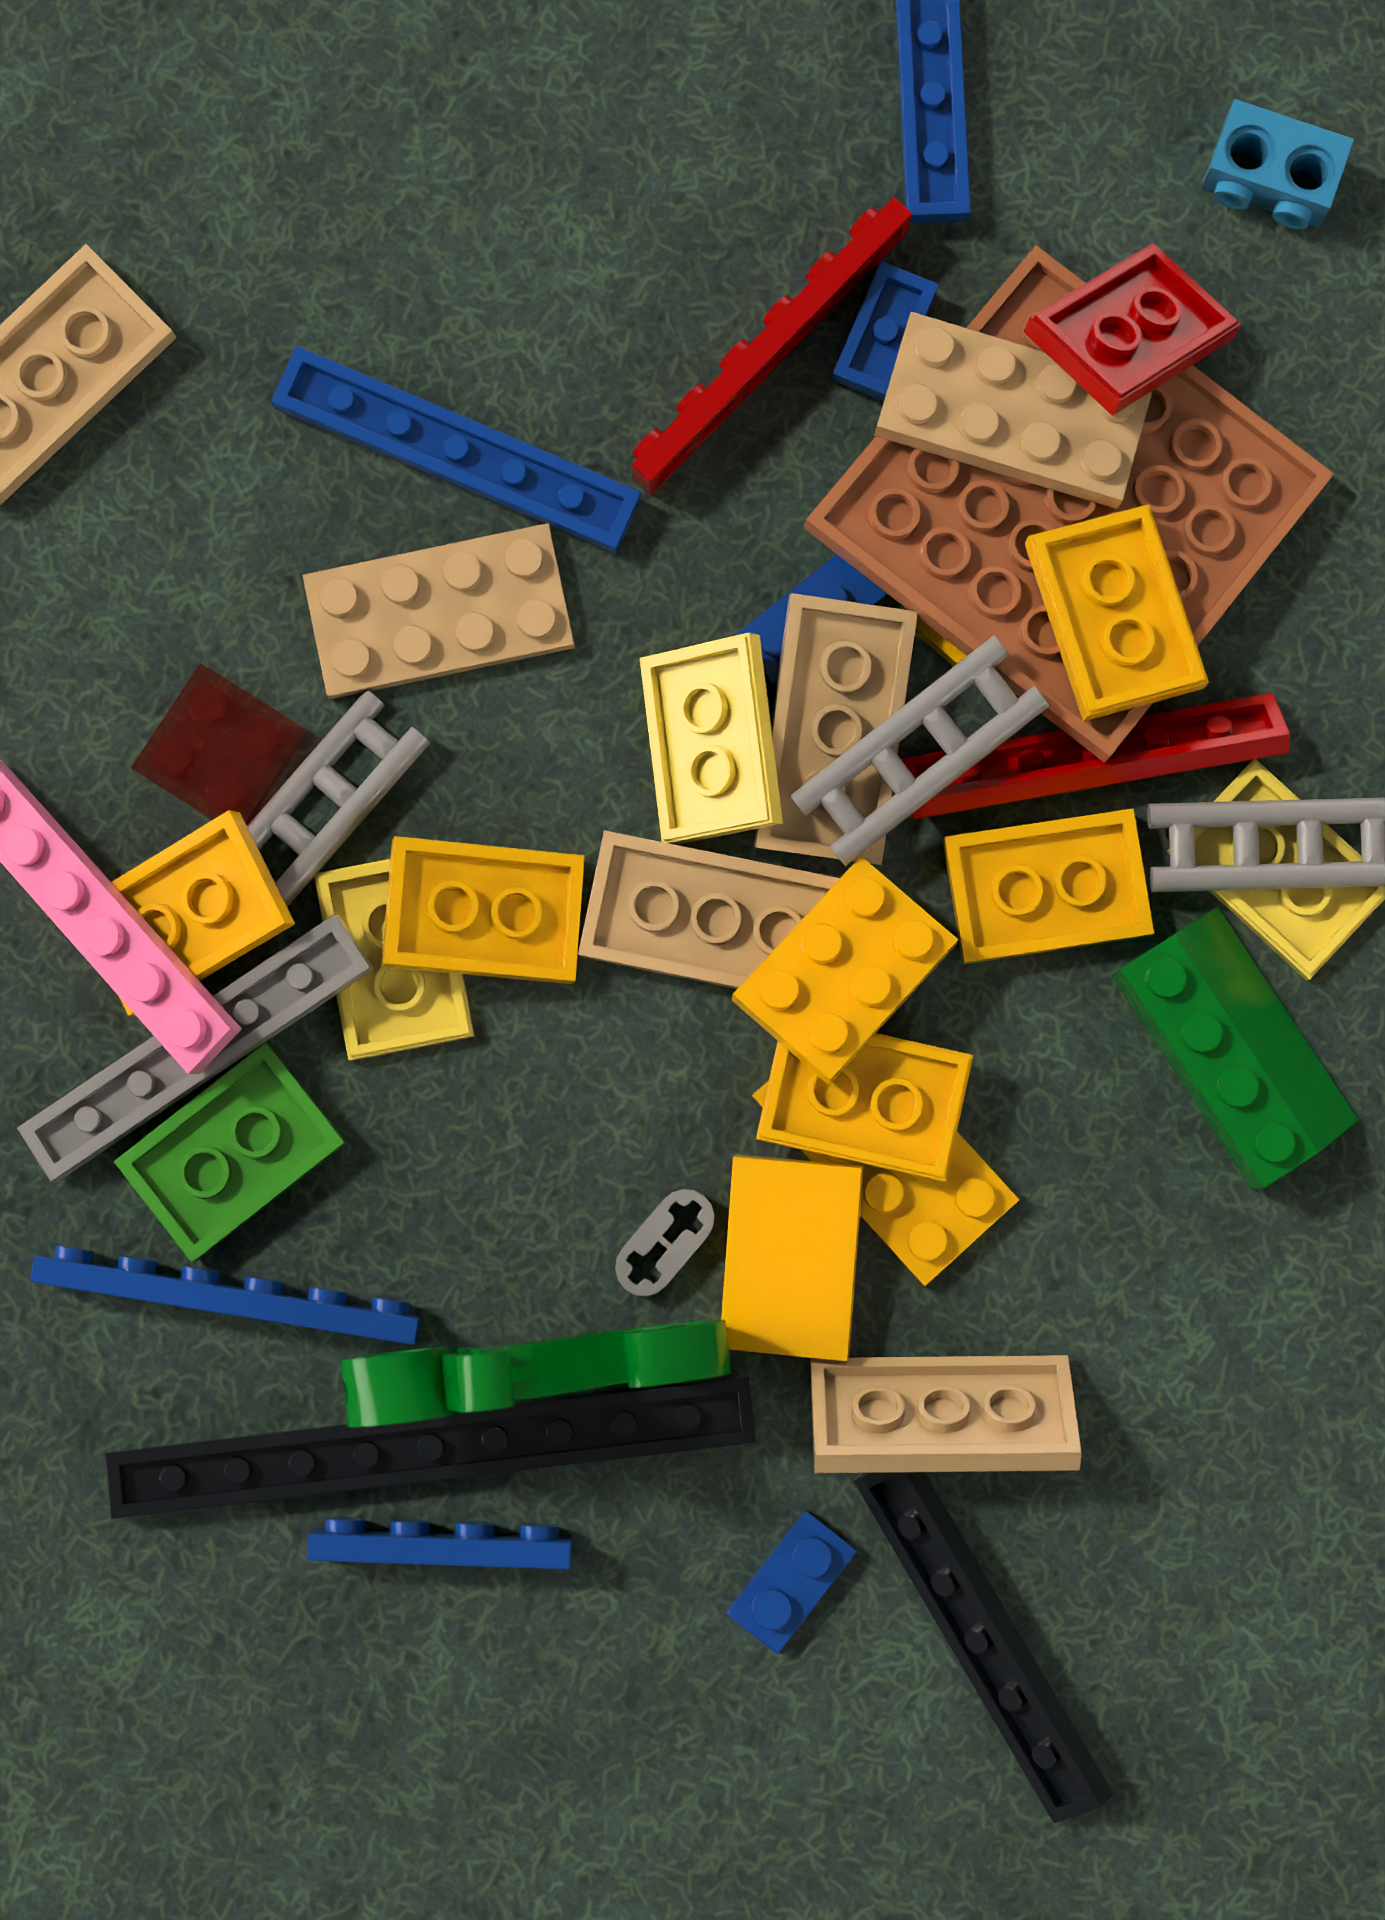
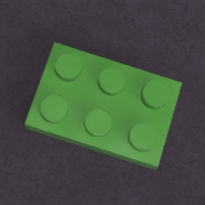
[113,1042,347,1263]

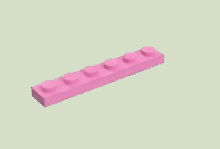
[0,760,242,1074]

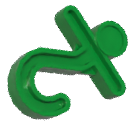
[340,1319,731,1428]

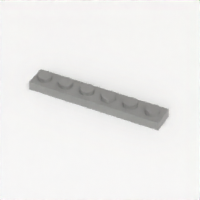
[17,914,374,1182]

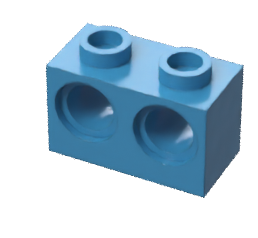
[1201,99,1354,229]

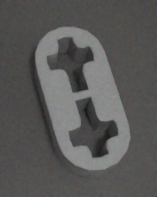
[615,1189,715,1296]

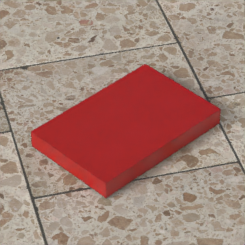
[1023,243,1241,416]

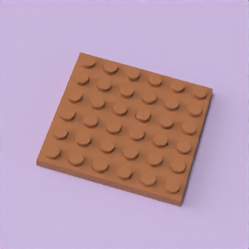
[803,245,1334,763]

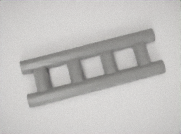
[790,635,1049,866]
[247,690,430,907]
[1147,797,1385,892]

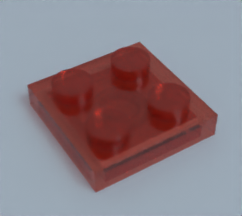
[131,663,308,825]

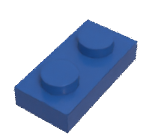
[832,261,939,402]
[726,1509,857,1655]

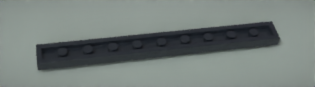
[105,1376,756,1519]

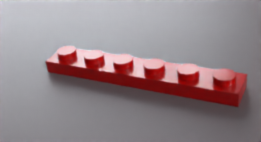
[632,197,912,496]
[901,693,1290,819]

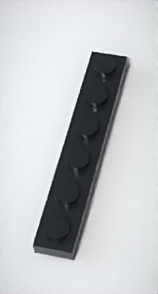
[854,1472,1114,1823]

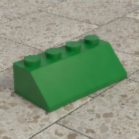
[1111,906,1358,1189]

